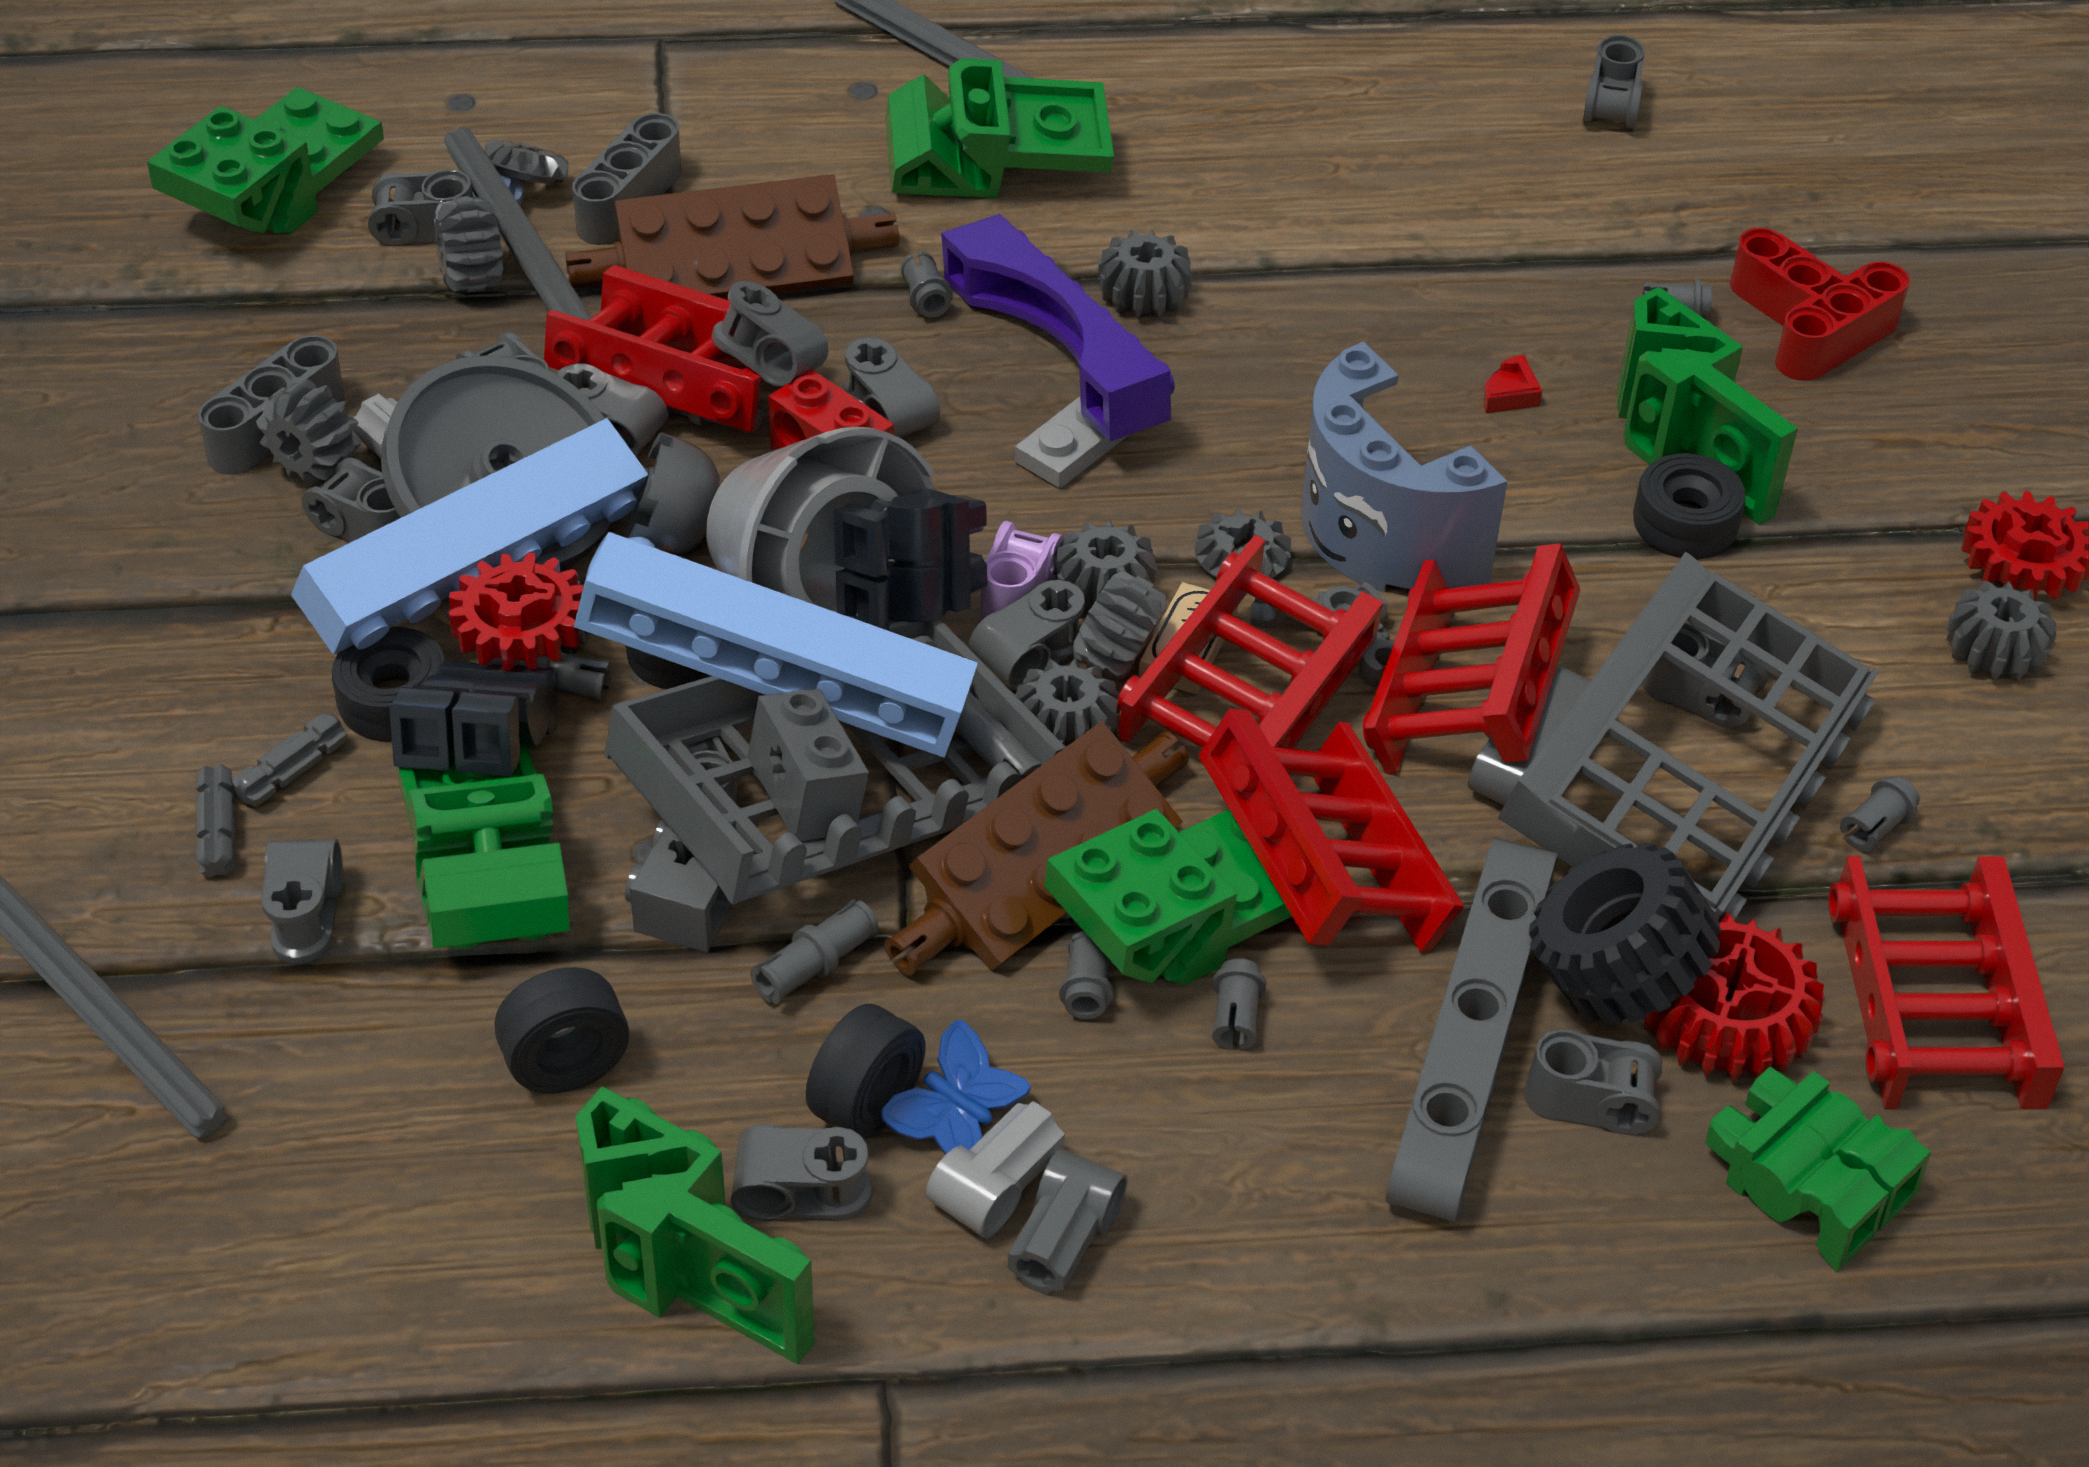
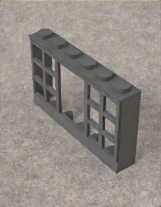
[1498,552,1879,921]
[604,618,1066,905]

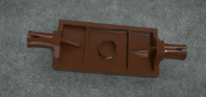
[565,174,899,300]
[884,720,1189,976]

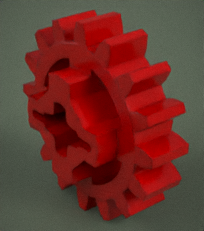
[1961,491,2089,601]
[448,552,584,671]

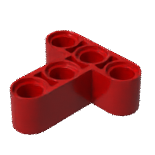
[1729,227,1910,381]

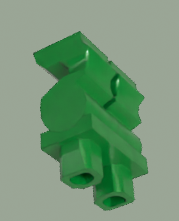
[1705,1067,1932,1272]

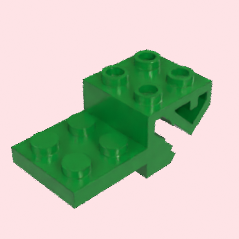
[885,58,1114,198]
[147,86,384,235]
[1617,287,1798,526]
[396,745,570,950]
[1044,809,1292,985]
[575,1086,815,1365]

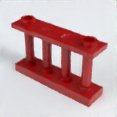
[544,265,765,432]
[1117,535,1383,749]
[1363,543,1581,774]
[1198,708,1465,953]
[1828,856,2065,1109]

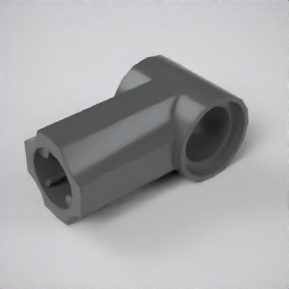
[1007,1149,1128,1295]

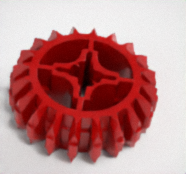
[1643,912,1825,1083]

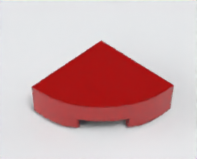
[1483,354,1542,413]

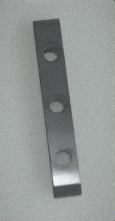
[1385,837,1558,1222]

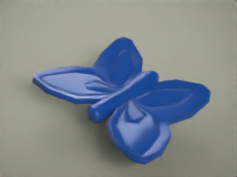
[880,1020,1031,1155]

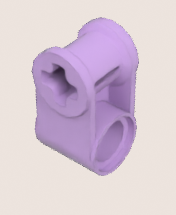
[980,521,1064,620]

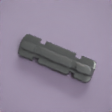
[232,714,347,806]
[196,764,235,878]

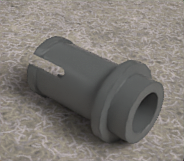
[901,251,953,318]
[1642,279,1712,318]
[1840,776,1920,852]
[1059,931,1114,1019]
[1212,959,1267,1050]

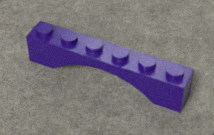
[941,214,1175,441]

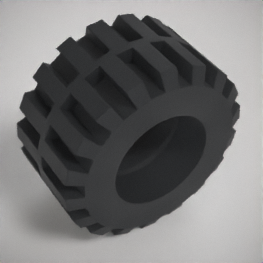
[1529,843,1721,1025]

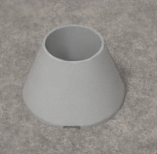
[706,427,935,624]

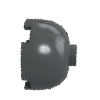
[625,432,720,556]

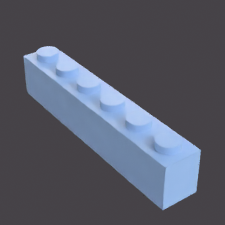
[291,418,649,655]
[574,532,978,758]

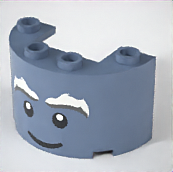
[1301,341,1508,592]

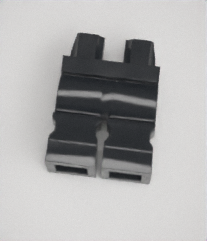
[834,488,988,631]
[389,661,558,776]

